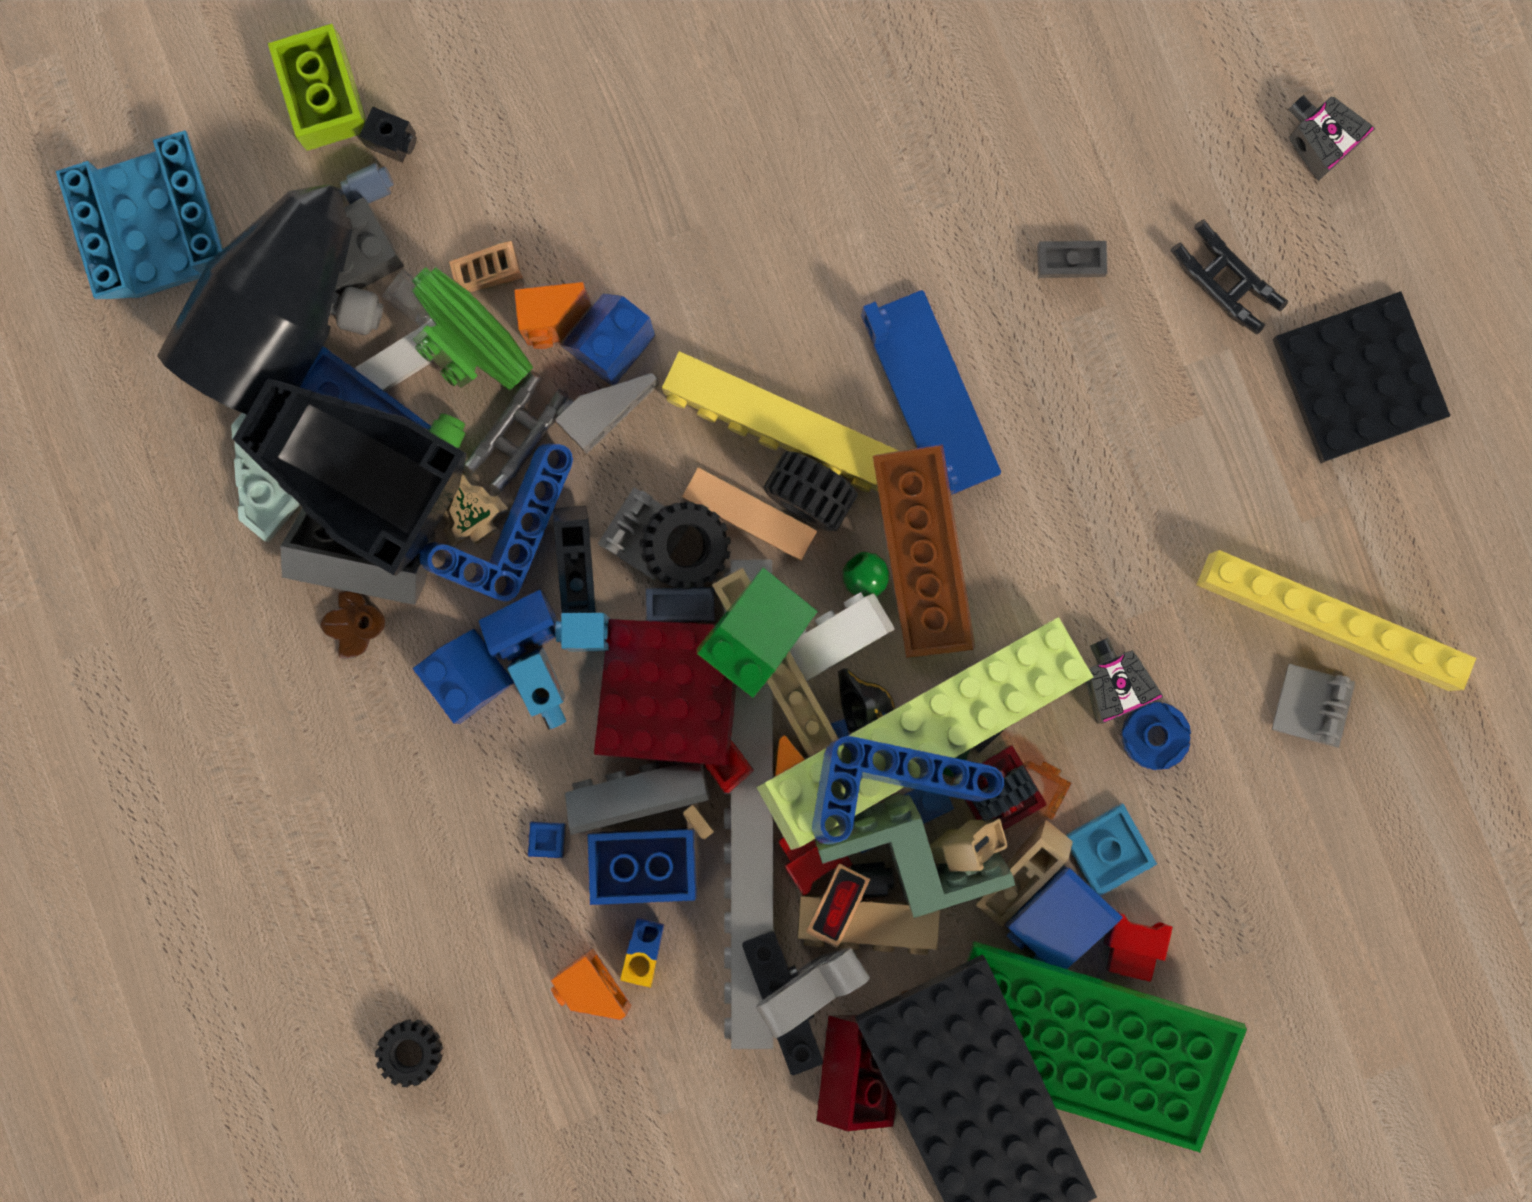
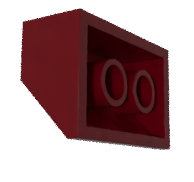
[816,1015,896,1132]

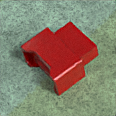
[778,837,853,896]
[1103,911,1173,982]

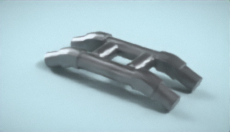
[463,370,569,494]

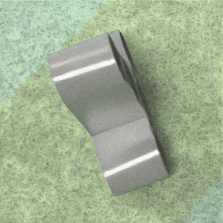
[756,947,870,1038]

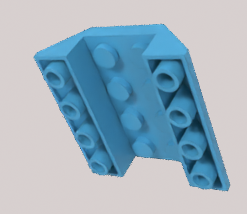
[55,130,223,300]

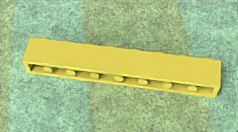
[662,351,899,492]
[1196,550,1477,691]

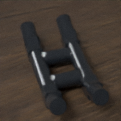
[1170,219,1288,335]

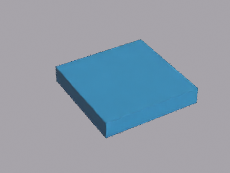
[1065,803,1157,896]

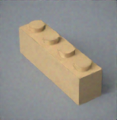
[797,894,940,955]

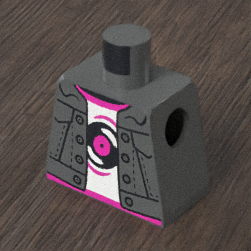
[1288,95,1375,181]
[1086,637,1163,724]

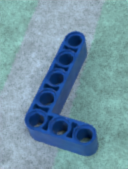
[419,443,573,602]
[812,736,1004,844]

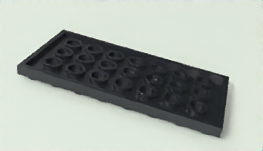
[855,954,1097,1202]

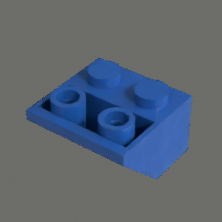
[478,590,558,661]

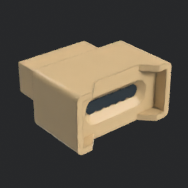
[930,819,1007,872]

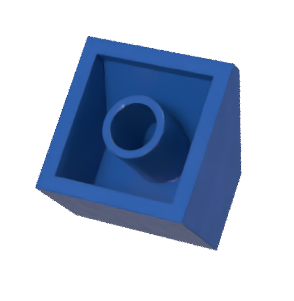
[412,629,514,724]

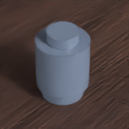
[340,163,394,204]

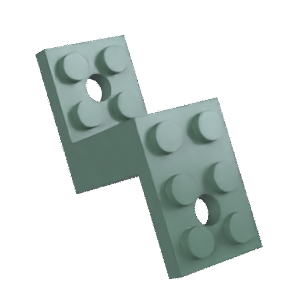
[814,794,1015,918]

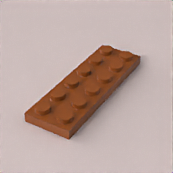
[873,444,975,658]

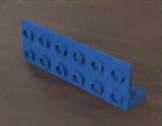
[861,290,1001,495]

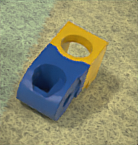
[620,918,664,988]

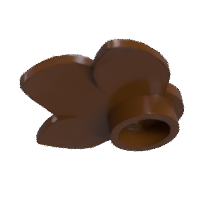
[320,591,385,659]

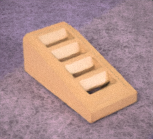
[449,241,523,292]

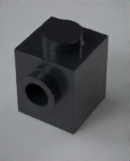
[359,106,417,163]

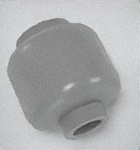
[331,286,384,335]

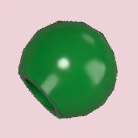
[842,552,890,597]

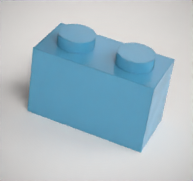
[555,613,610,652]

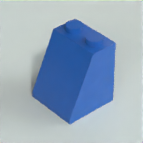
[561,294,655,386]
[1004,865,1123,969]

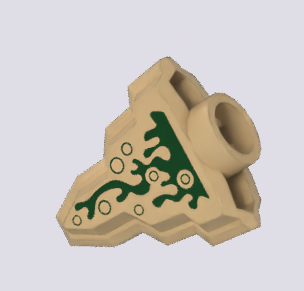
[443,474,509,546]

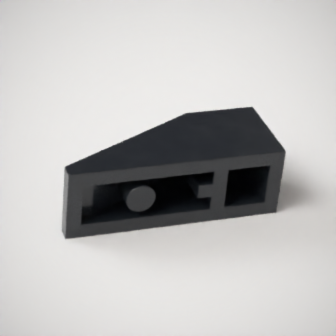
[553,506,596,613]

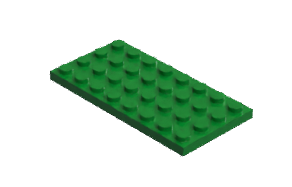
[966,941,1247,1153]

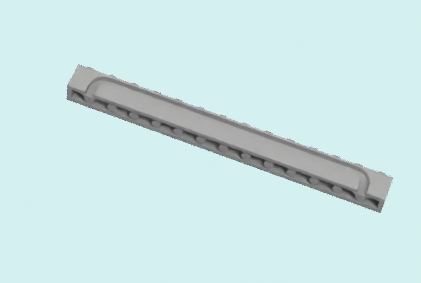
[724,560,773,1049]

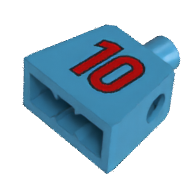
[507,647,567,730]

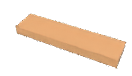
[682,467,817,561]

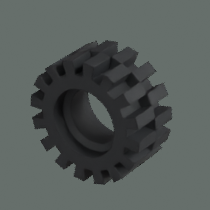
[375,1019,443,1088]

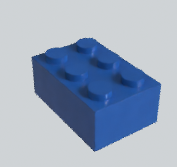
[588,828,697,905]

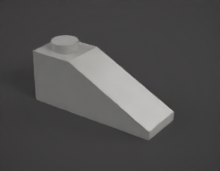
[555,373,659,454]

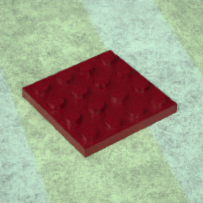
[594,619,737,766]

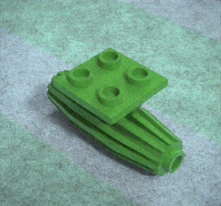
[412,267,533,390]

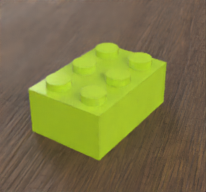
[268,23,366,151]

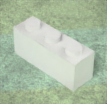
[790,593,895,681]

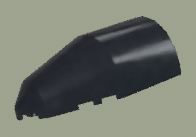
[157,184,353,415]

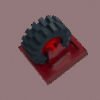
[952,745,1047,831]

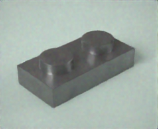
[1037,241,1108,278]

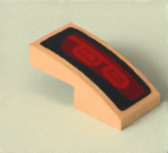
[806,864,870,948]

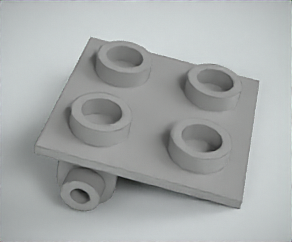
[598,487,690,580]
[1272,664,1355,748]

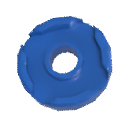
[1121,702,1191,770]

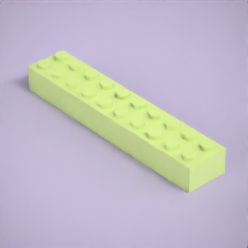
[756,617,1093,850]

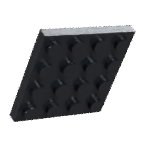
[1272,291,1451,463]

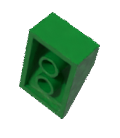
[697,567,818,698]

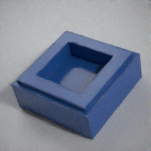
[528,821,566,858]

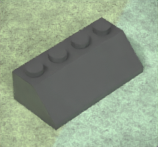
[280,509,436,605]
[565,762,711,835]

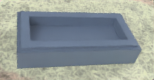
[646,587,715,623]

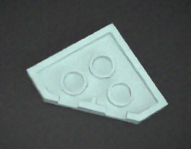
[231,413,300,543]

